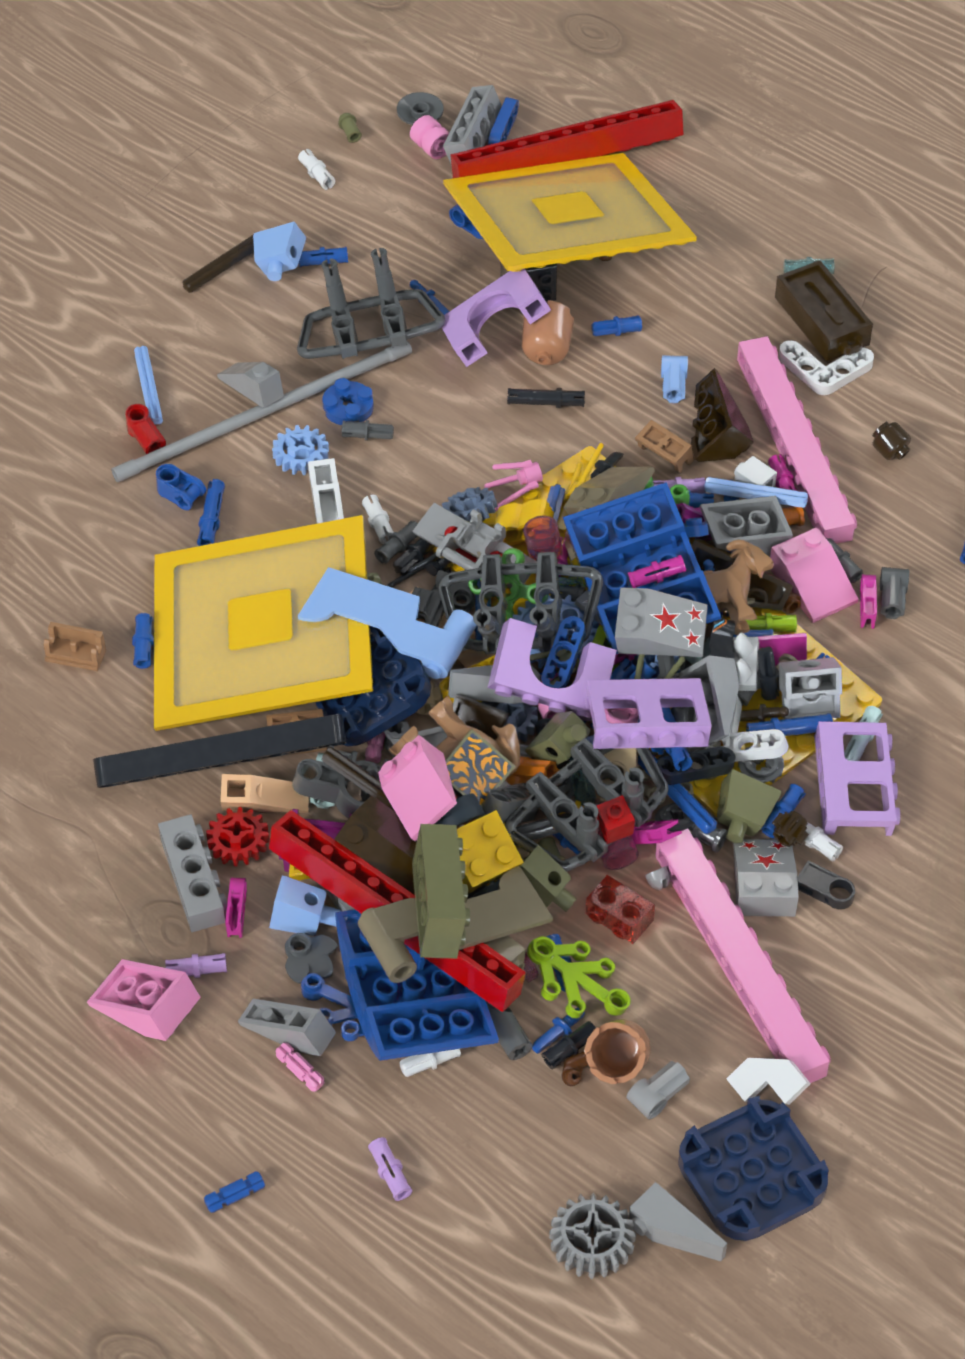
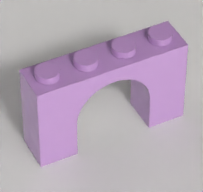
[442,269,551,367]
[487,618,617,721]

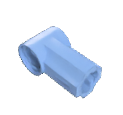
[661,355,688,403]

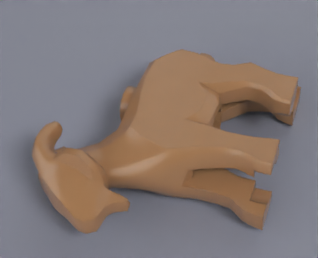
[703,539,774,635]
[389,696,520,778]

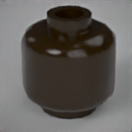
[872,422,911,460]

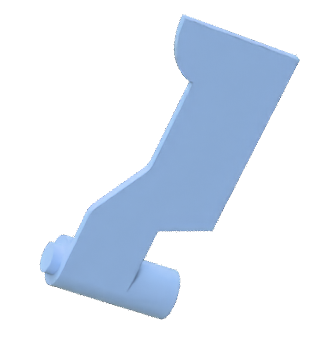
[298,567,477,679]

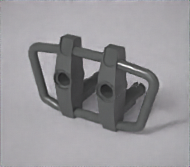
[297,248,445,359]
[439,552,603,655]
[505,738,668,872]

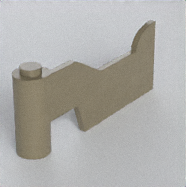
[358,866,553,983]

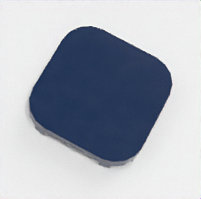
[315,626,432,746]
[678,1096,829,1241]

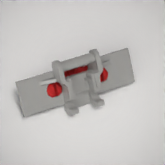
[413,503,537,589]

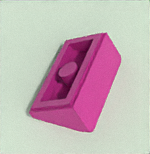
[757,633,807,666]

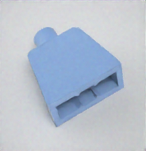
[253,222,306,281]
[269,875,341,936]

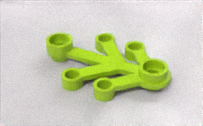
[527,936,631,1018]

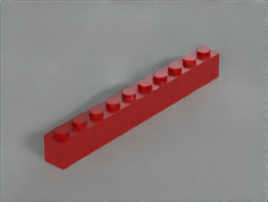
[450,100,684,178]
[269,810,526,1012]

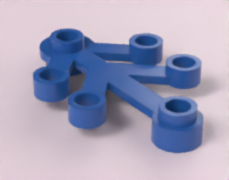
[301,973,364,1041]

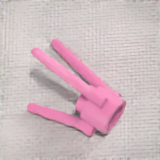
[484,460,543,511]

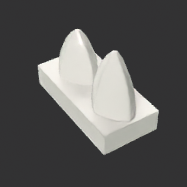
[733,632,759,691]

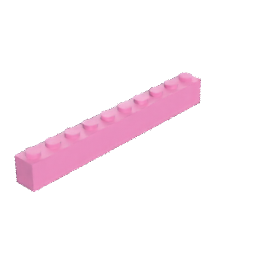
[737,336,857,544]
[655,829,830,1083]

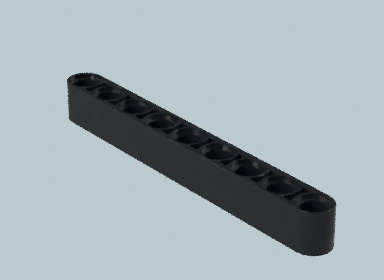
[93,714,347,788]

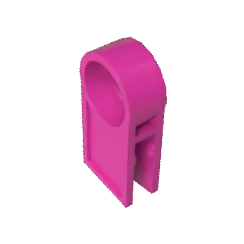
[860,574,877,629]
[631,820,682,844]
[225,877,247,938]

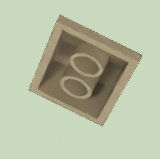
[564,467,655,515]

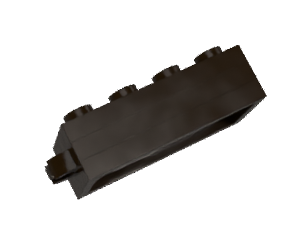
[775,260,873,362]

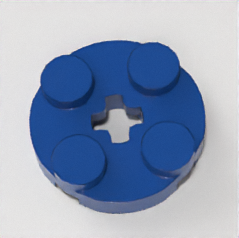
[322,378,374,425]

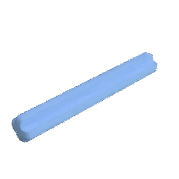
[134,346,163,425]
[704,477,808,508]

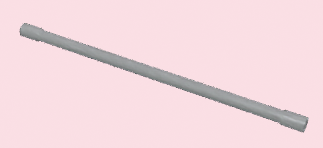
[111,341,412,482]

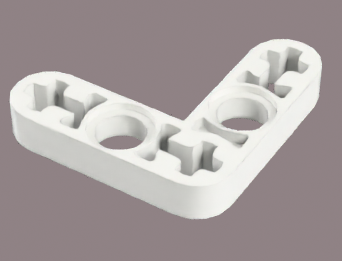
[779,341,874,395]
[706,695,789,762]

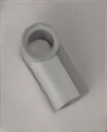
[626,1061,690,1120]

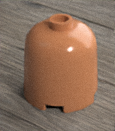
[522,301,574,365]
[584,1019,651,1084]

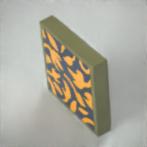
[445,729,516,807]

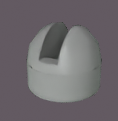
[645,866,670,890]

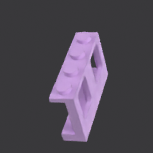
[585,678,711,749]
[814,721,900,836]

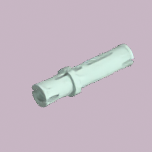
[844,706,883,761]

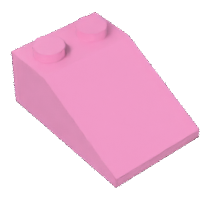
[770,527,859,623]
[378,735,457,841]
[87,959,201,1041]

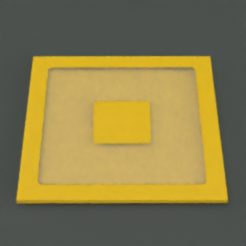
[443,153,697,272]
[154,515,373,731]

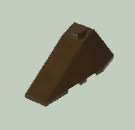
[691,537,793,611]
[335,795,417,895]

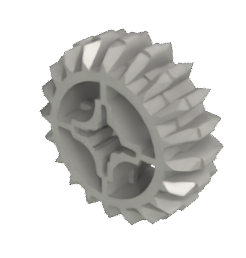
[549,1192,636,1280]

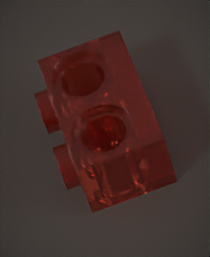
[585,875,655,944]

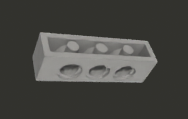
[443,85,502,166]
[158,814,227,933]

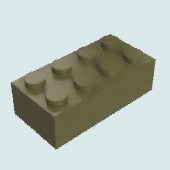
[412,824,470,959]

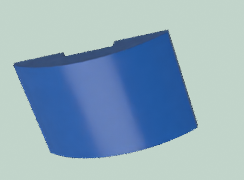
[563,482,721,654]
[335,910,499,1061]

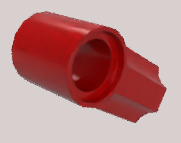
[125,404,166,454]

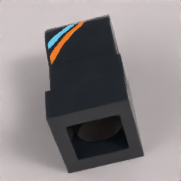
[702,618,735,659]

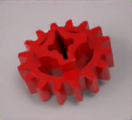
[206,807,270,867]

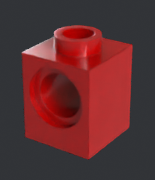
[596,795,635,844]

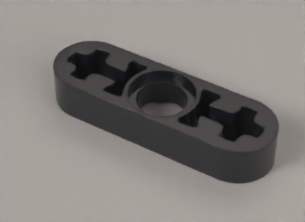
[657,746,736,785]

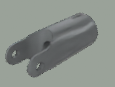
[486,1001,533,1060]

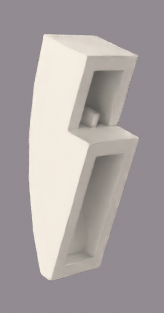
[308,458,344,524]

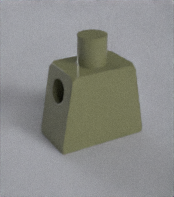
[525,711,591,765]
[717,769,782,843]
[520,845,577,912]

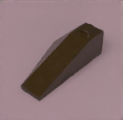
[691,368,754,462]

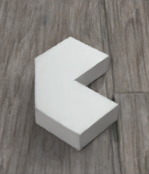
[726,1058,811,1105]

